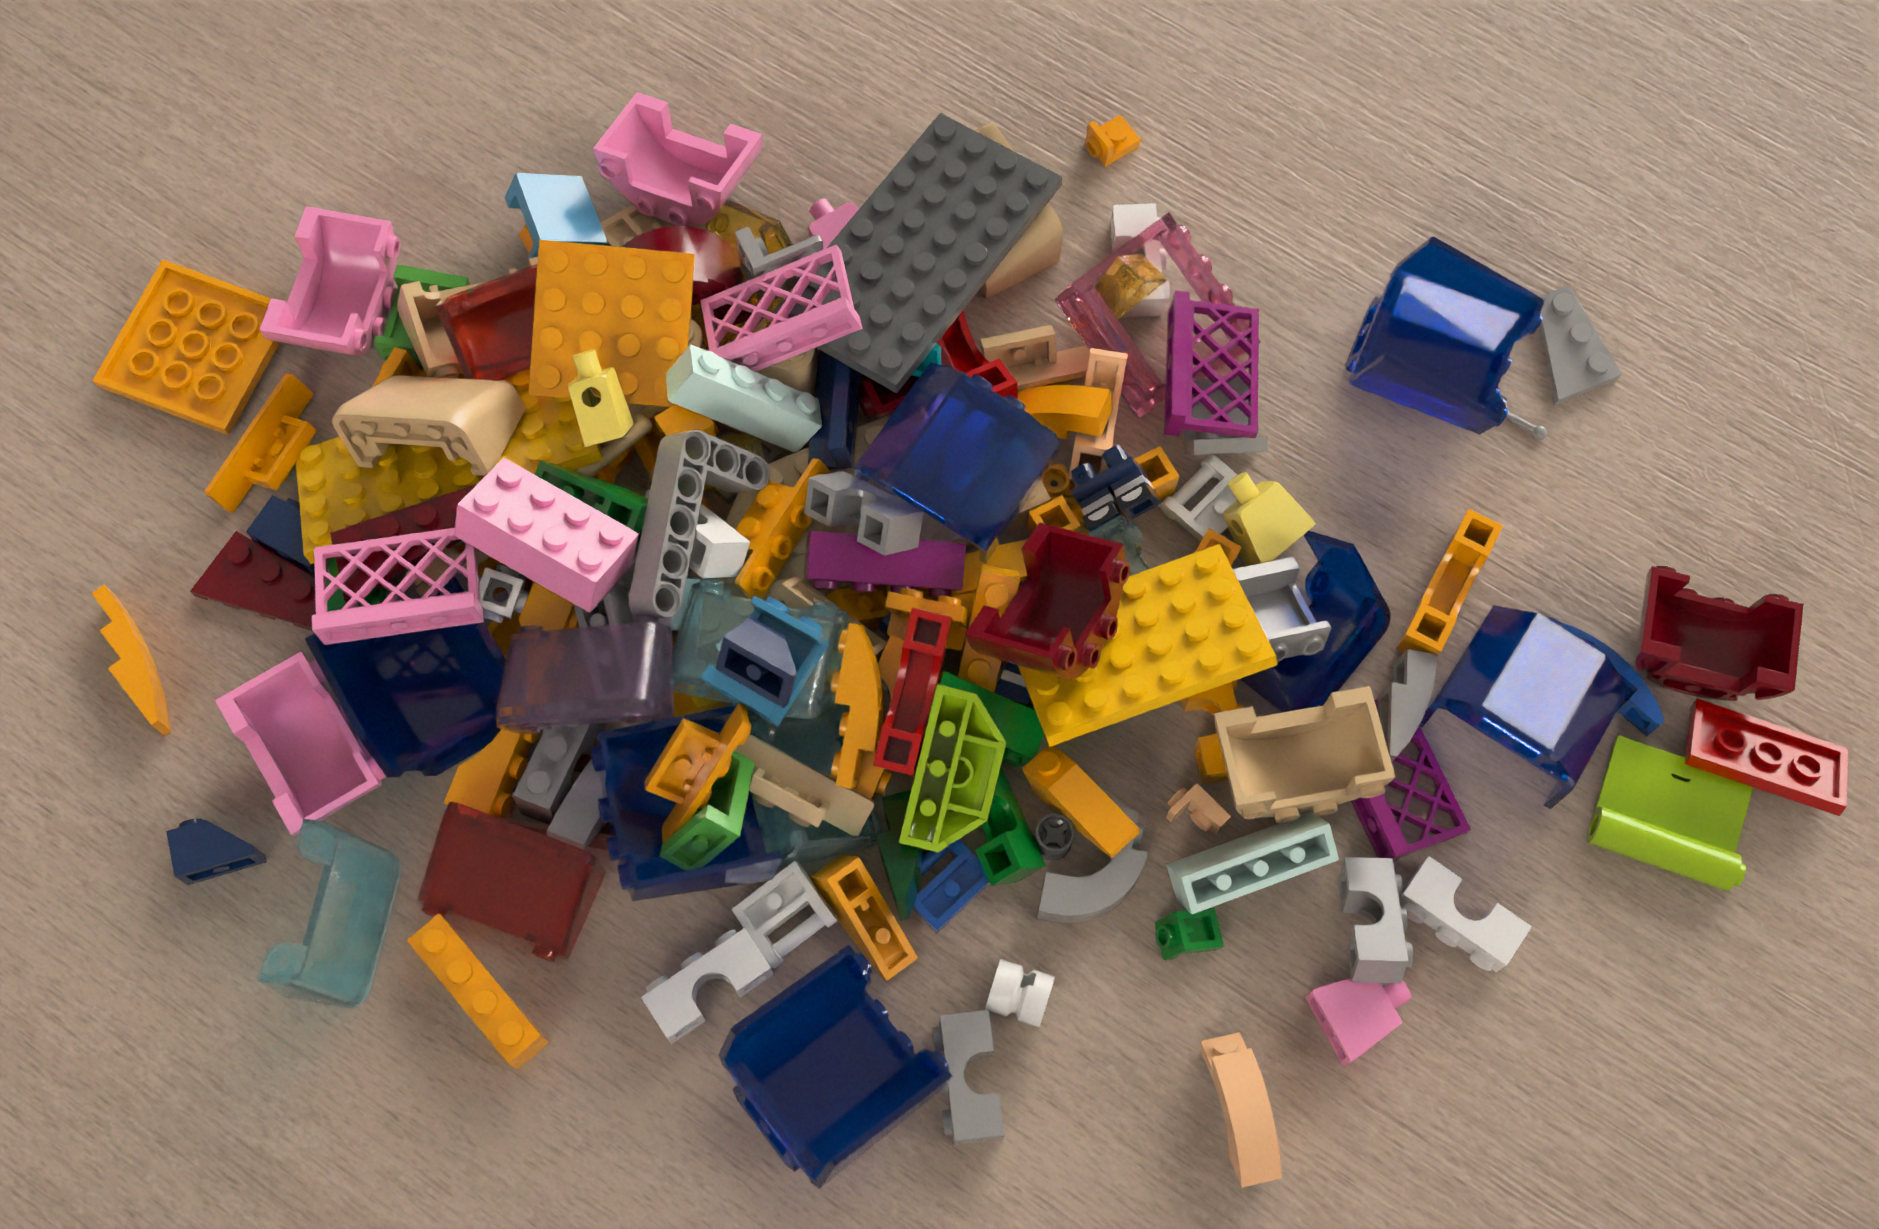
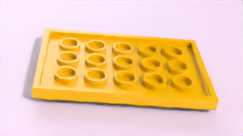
[1018,544,1277,747]

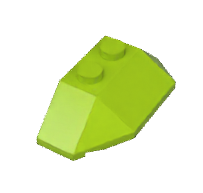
[899,684,1006,852]

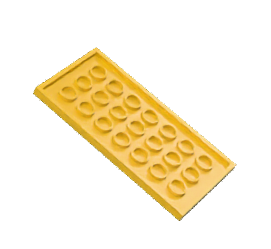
[296,369,603,564]

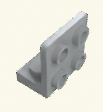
[735,226,823,303]
[1184,377,1268,455]

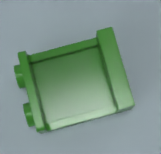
[373,265,470,369]
[660,750,755,875]

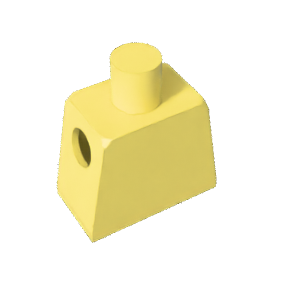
[568,349,634,447]
[1223,472,1316,566]

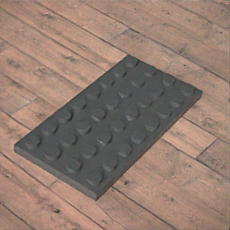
[772,113,1062,393]

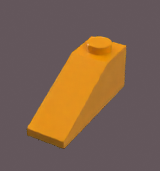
[1022,745,1140,858]
[810,855,918,981]

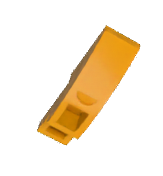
[831,623,884,789]

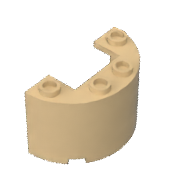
[1213,686,1395,823]

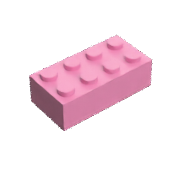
[454,458,639,613]

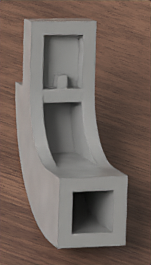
[1037,808,1148,923]

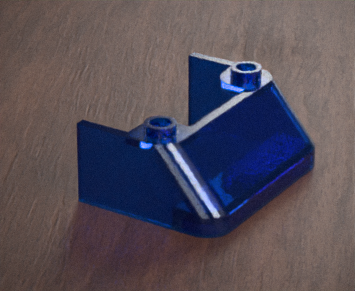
[1240,530,1391,713]

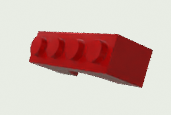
[937,310,1019,422]
[873,607,953,776]

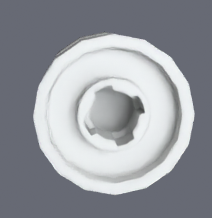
[985,959,1055,1028]

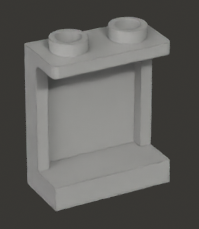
[1233,557,1331,662]

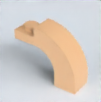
[1069,348,1127,479]
[1201,1032,1282,1188]

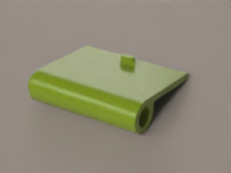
[1587,735,1754,891]

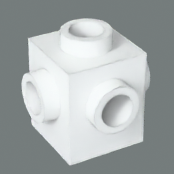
[478,564,529,624]

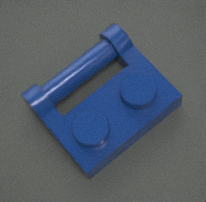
[887,839,990,933]

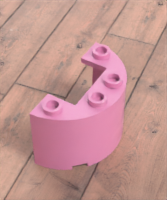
[593,92,763,226]
[260,206,401,357]
[215,651,386,836]

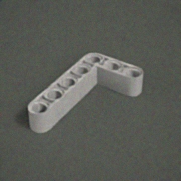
[629,430,770,620]

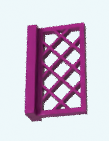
[1164,290,1259,438]
[1351,699,1471,863]

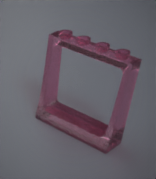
[1054,212,1261,419]

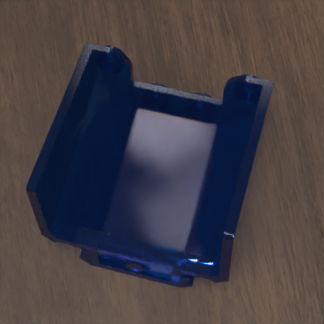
[1345,237,1545,435]
[853,362,1061,564]
[305,575,522,778]
[1420,605,1629,809]
[590,705,782,901]
[718,945,953,1189]

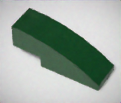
[876,789,922,921]

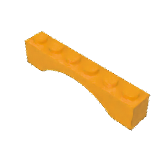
[443,583,580,824]

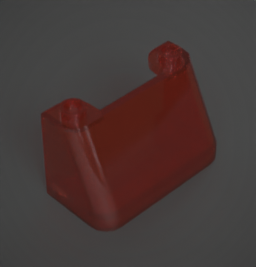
[435,263,538,381]
[417,801,606,962]

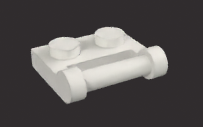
[1159,454,1238,542]
[731,861,839,969]

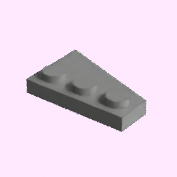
[1534,285,1622,406]

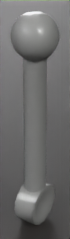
[1476,395,1547,440]

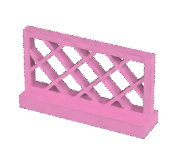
[700,244,862,372]
[312,528,484,645]

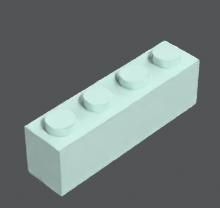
[666,344,822,453]
[1166,812,1339,914]

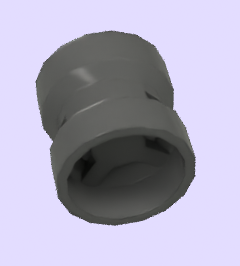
[1034,813,1075,861]

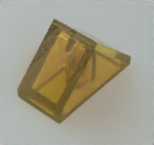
[1087,254,1166,324]

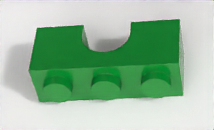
[975,766,1046,886]

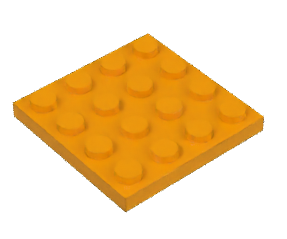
[529,240,695,407]
[92,259,280,436]

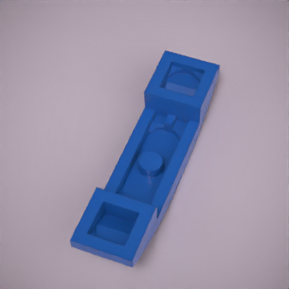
[1526,618,1664,737]

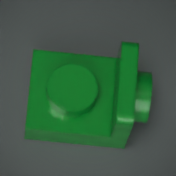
[1155,908,1224,960]

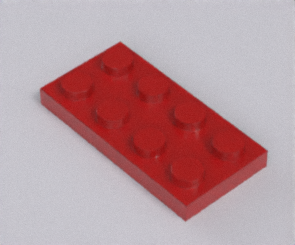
[1685,698,1848,816]

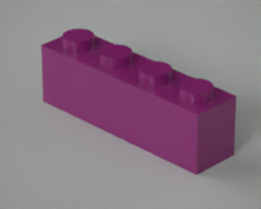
[804,531,966,597]

